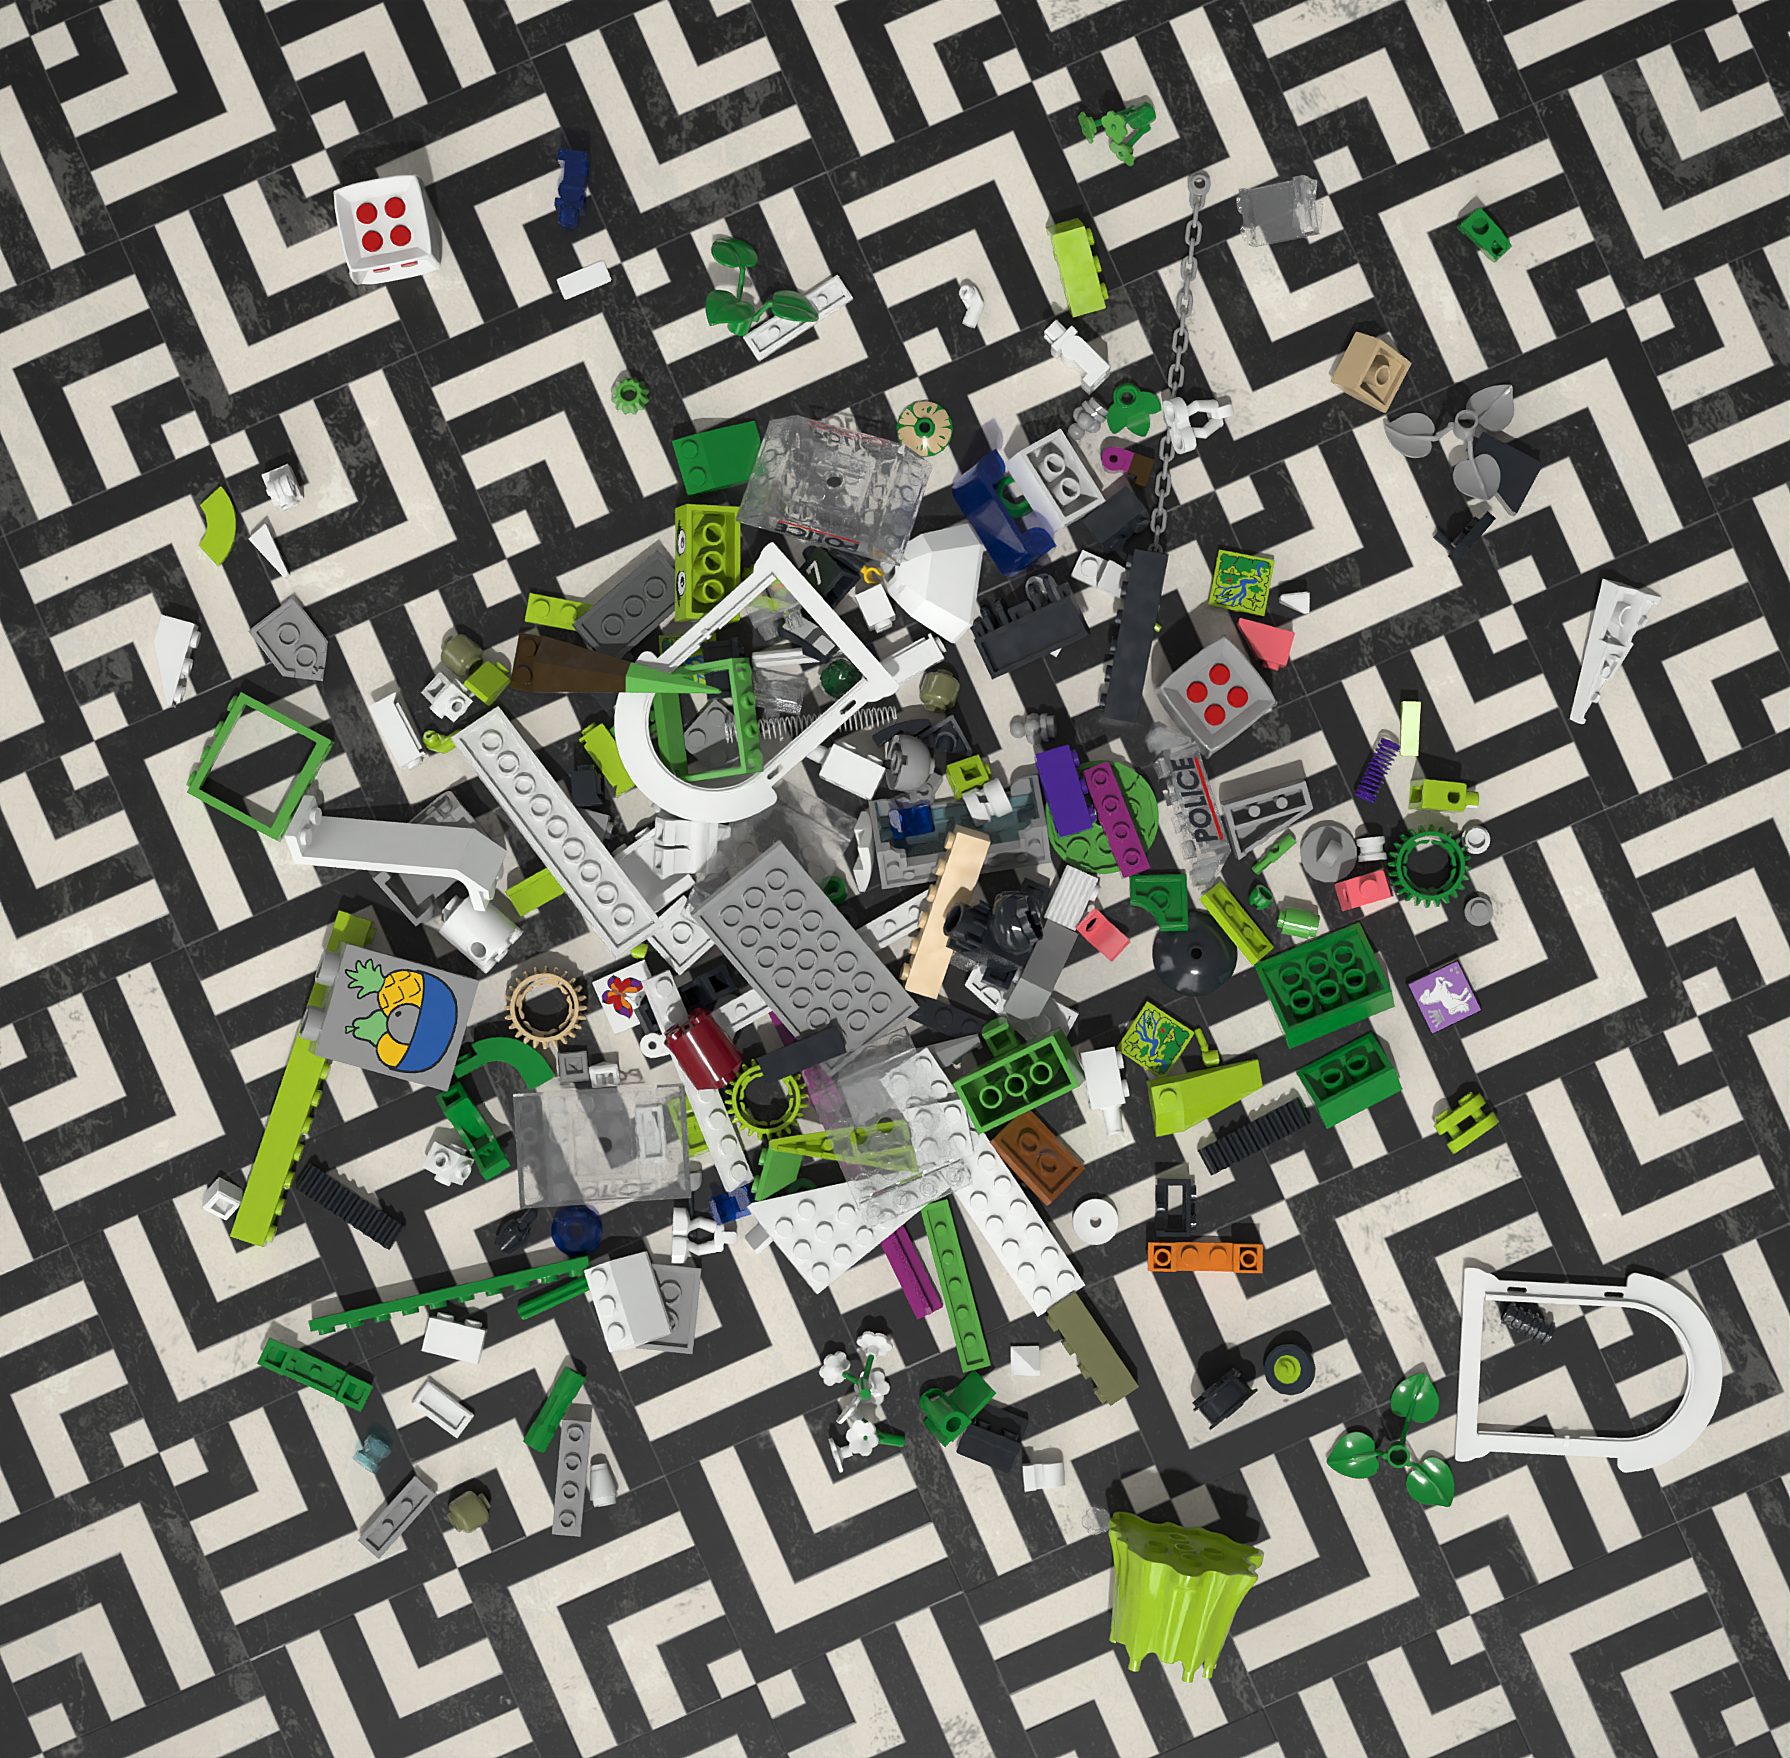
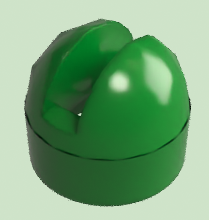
[1249,885,1274,910]

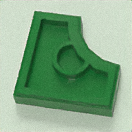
[1129,874,1188,931]

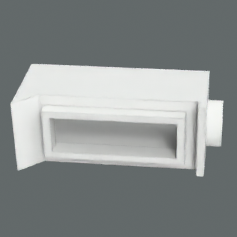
[880,633,946,685]
[368,692,428,770]

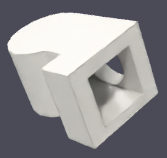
[640,1033,670,1058]
[1022,1462,1065,1492]

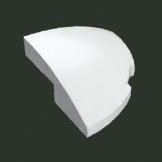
[853,811,874,892]

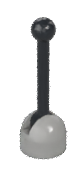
[679,1171,702,1240]

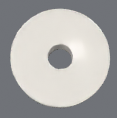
[1073,1199,1119,1245]

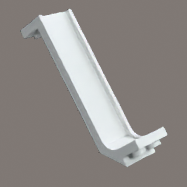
[285,795,507,911]

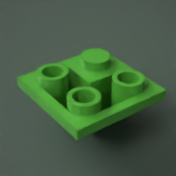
[751,1146,803,1201]

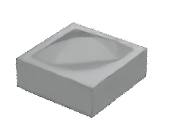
[557,1051,590,1083]

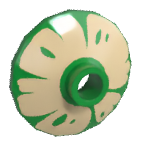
[896,401,953,458]

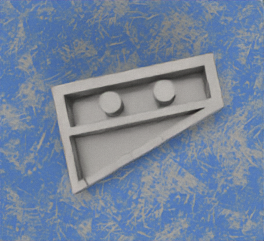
[1220,778,1313,860]
[1003,919,1078,1026]

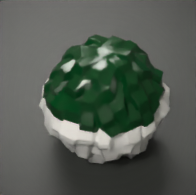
[818,657,864,702]

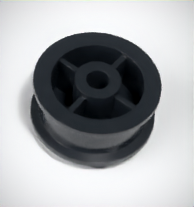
[1192,1367,1258,1431]

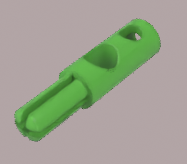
[1252,833,1297,875]

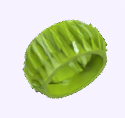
[725,1059,808,1140]

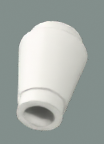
[590,1463,618,1507]

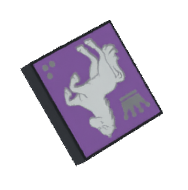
[1406,959,1483,1035]

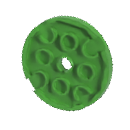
[1045,760,1159,874]

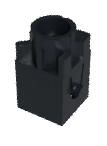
[943,899,1029,973]

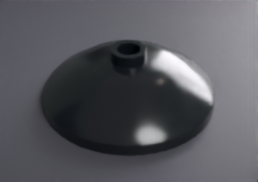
[1152,912,1238,997]

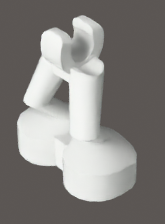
[1163,397,1234,454]
[671,1207,737,1263]

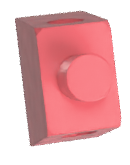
[1334,869,1394,911]

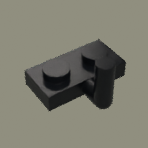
[1433,511,1496,564]

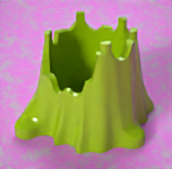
[1108,1512,1264,1683]

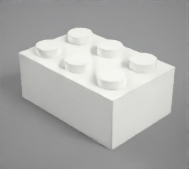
[1004,429,1106,536]

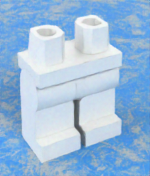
[1044,320,1111,395]
[653,817,731,875]

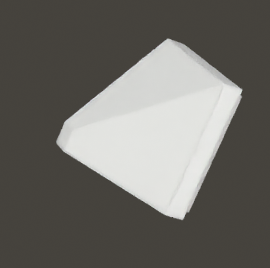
[1279,592,1310,614]
[1010,1346,1040,1376]

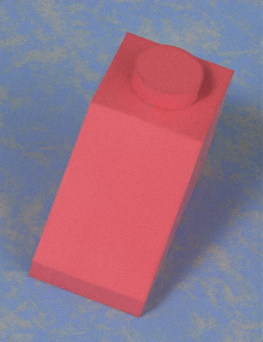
[1237,618,1295,671]

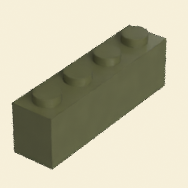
[1045,1292,1139,1406]

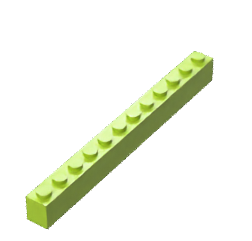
[230,911,377,1247]

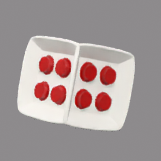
[333,174,440,285]

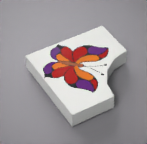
[592,960,652,1035]

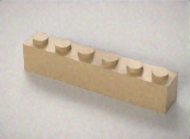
[900,824,990,999]

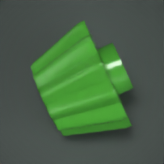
[611,377,649,415]

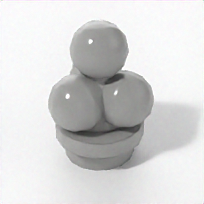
[1068,397,1109,440]
[1010,713,1057,745]

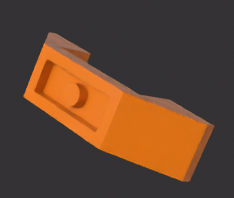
[1148,1242,1263,1273]

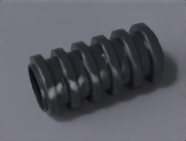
[1500,1301,1556,1345]

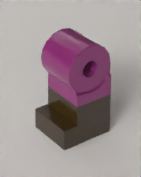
[1101,446,1155,490]

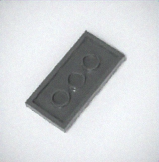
[572,550,675,659]

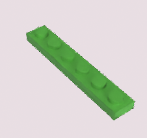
[921,1199,991,1373]

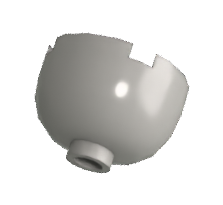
[886,734,935,791]

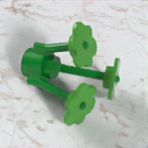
[1078,101,1156,166]

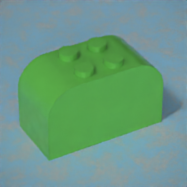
[953,1027,1086,1135]

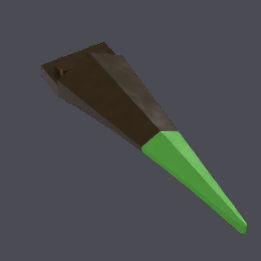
[509,632,722,694]

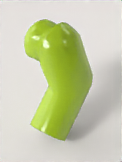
[422,729,461,754]

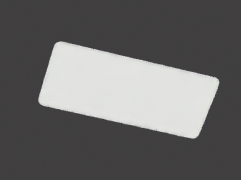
[557,261,611,299]

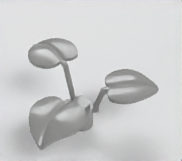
[1384,385,1514,501]

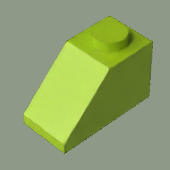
[463,660,511,707]

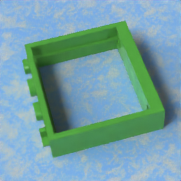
[653,658,763,783]
[186,692,334,842]

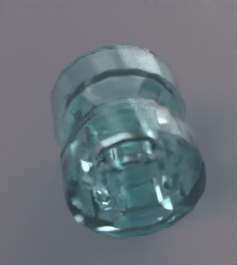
[352,1434,392,1474]

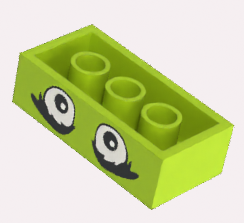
[675,504,740,624]

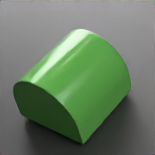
[982,1017,1020,1057]

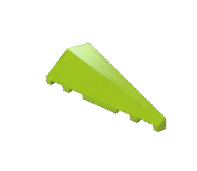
[769,1119,919,1173]

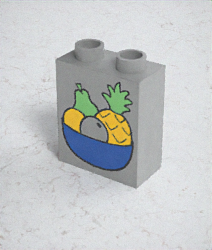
[299,941,479,1092]

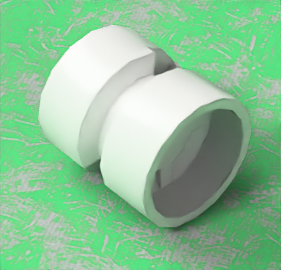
[962,778,1013,827]

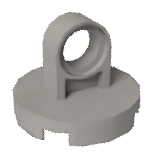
[1300,826,1357,883]

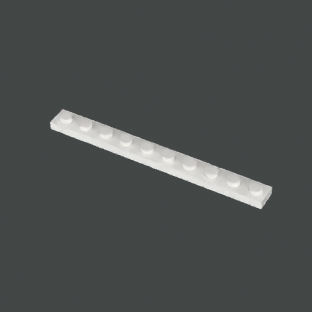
[712,889,929,1035]

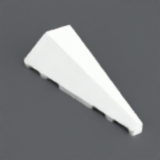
[1570,579,1662,724]

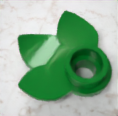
[1107,383,1162,437]

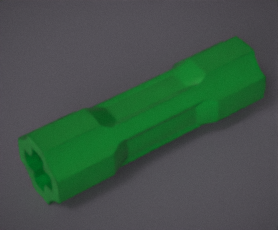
[523,1366,586,1453]

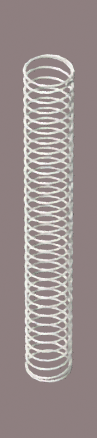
[725,705,897,744]

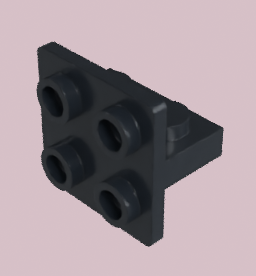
[702,638,744,700]
[956,1404,1029,1473]

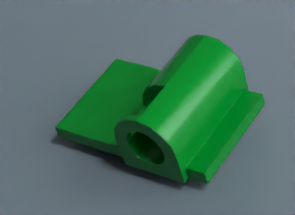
[919,1370,996,1447]

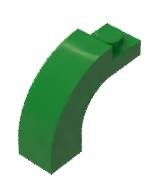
[454,1037,557,1090]
[435,1081,511,1181]

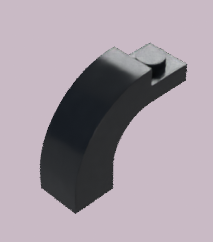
[634,964,737,1035]

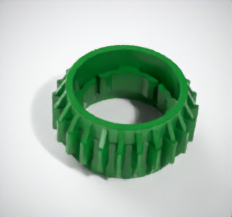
[1386,824,1471,908]

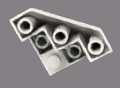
[874,524,984,644]

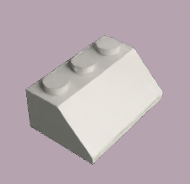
[584,1252,673,1352]

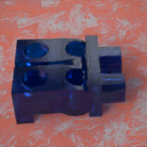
[554,149,591,230]

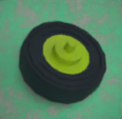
[1264,1344,1316,1395]

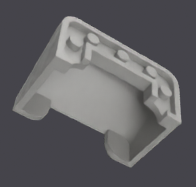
[368,791,494,926]

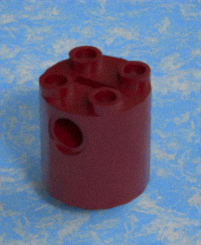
[664,1007,743,1090]

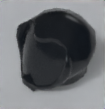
[989,891,1044,956]

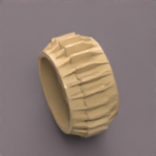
[504,966,588,1049]

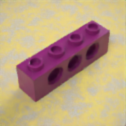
[1080,761,1150,879]

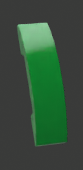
[257,1337,373,1412]

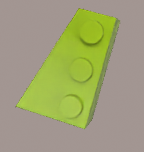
[1045,218,1109,317]

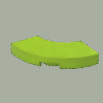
[198,486,237,567]

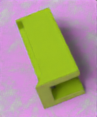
[579,723,636,798]

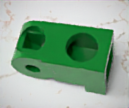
[1456,207,1512,263]

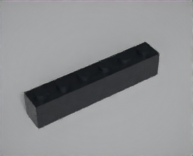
[1099,548,1169,723]

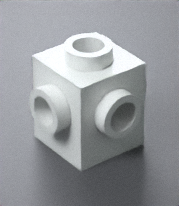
[421,672,473,722]
[422,1141,474,1186]

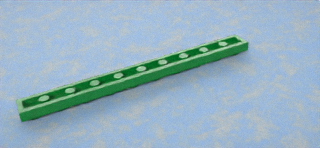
[308,1255,592,1335]

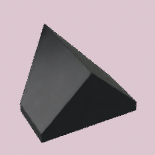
[917,714,973,758]

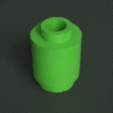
[1277,906,1320,939]

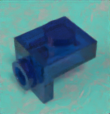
[888,804,935,840]
[709,1185,755,1226]

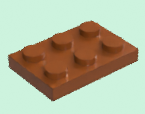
[989,1110,1085,1206]

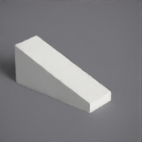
[249,523,290,579]

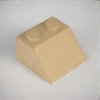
[1330,332,1412,413]

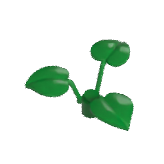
[705,238,819,336]
[1327,1373,1454,1507]

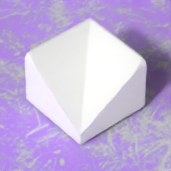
[202,1177,243,1220]

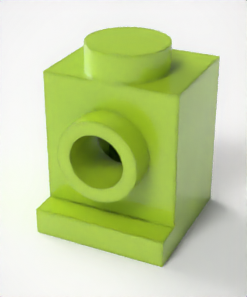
[946,754,992,801]

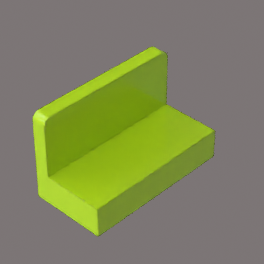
[505,868,565,917]

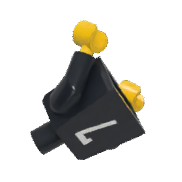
[798,545,885,610]

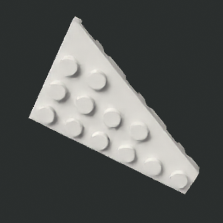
[747,1164,950,1294]

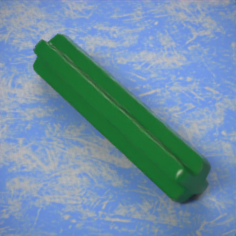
[517,1276,590,1320]

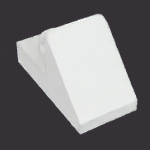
[1070,550,1130,600]

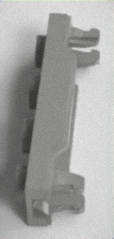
[552,1419,591,1537]

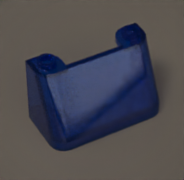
[952,449,1056,577]

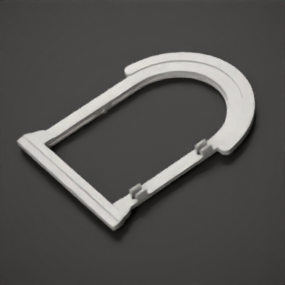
[615,542,900,823]
[1454,1267,1722,1473]

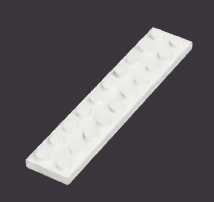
[451,706,663,960]
[879,1047,1085,1316]

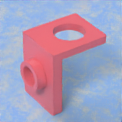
[1076,907,1131,962]

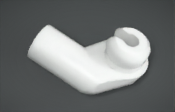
[959,285,984,328]

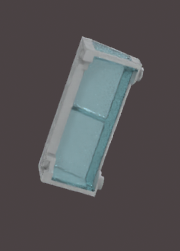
[868,775,1051,889]

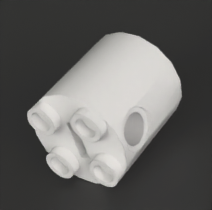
[439,895,524,973]

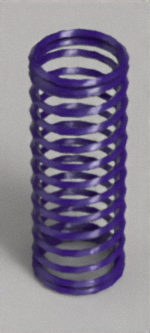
[1355,738,1401,803]

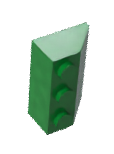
[1296,1032,1403,1129]

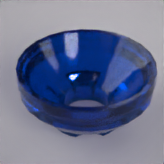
[551,1205,603,1257]

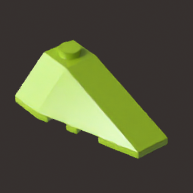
[1146,1059,1263,1137]

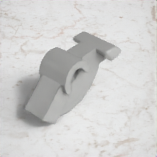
[895,772,943,808]

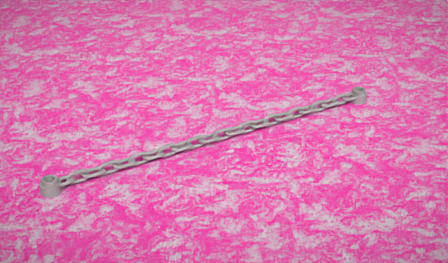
[1147,173,1211,611]

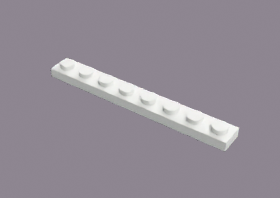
[641,970,754,1192]

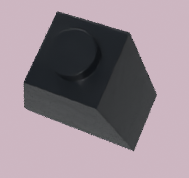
[1466,432,1543,517]

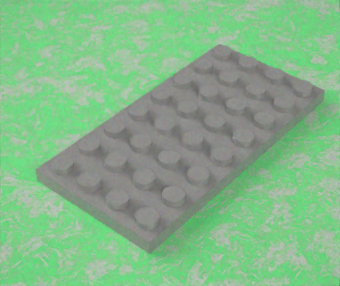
[690,840,919,1079]

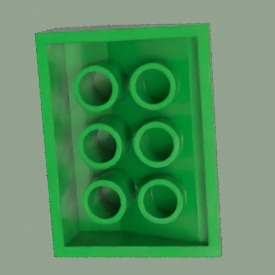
[1254,922,1395,1049]

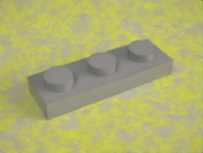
[358,1475,437,1559]

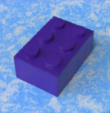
[1034,744,1097,839]

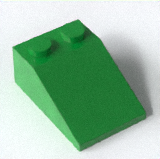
[672,421,771,499]

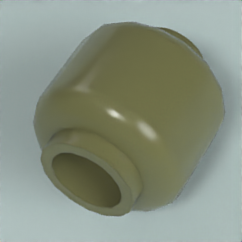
[441,634,483,676]
[919,669,960,713]
[446,1491,491,1534]

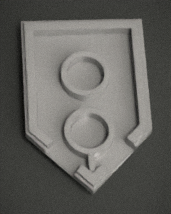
[248,597,328,681]

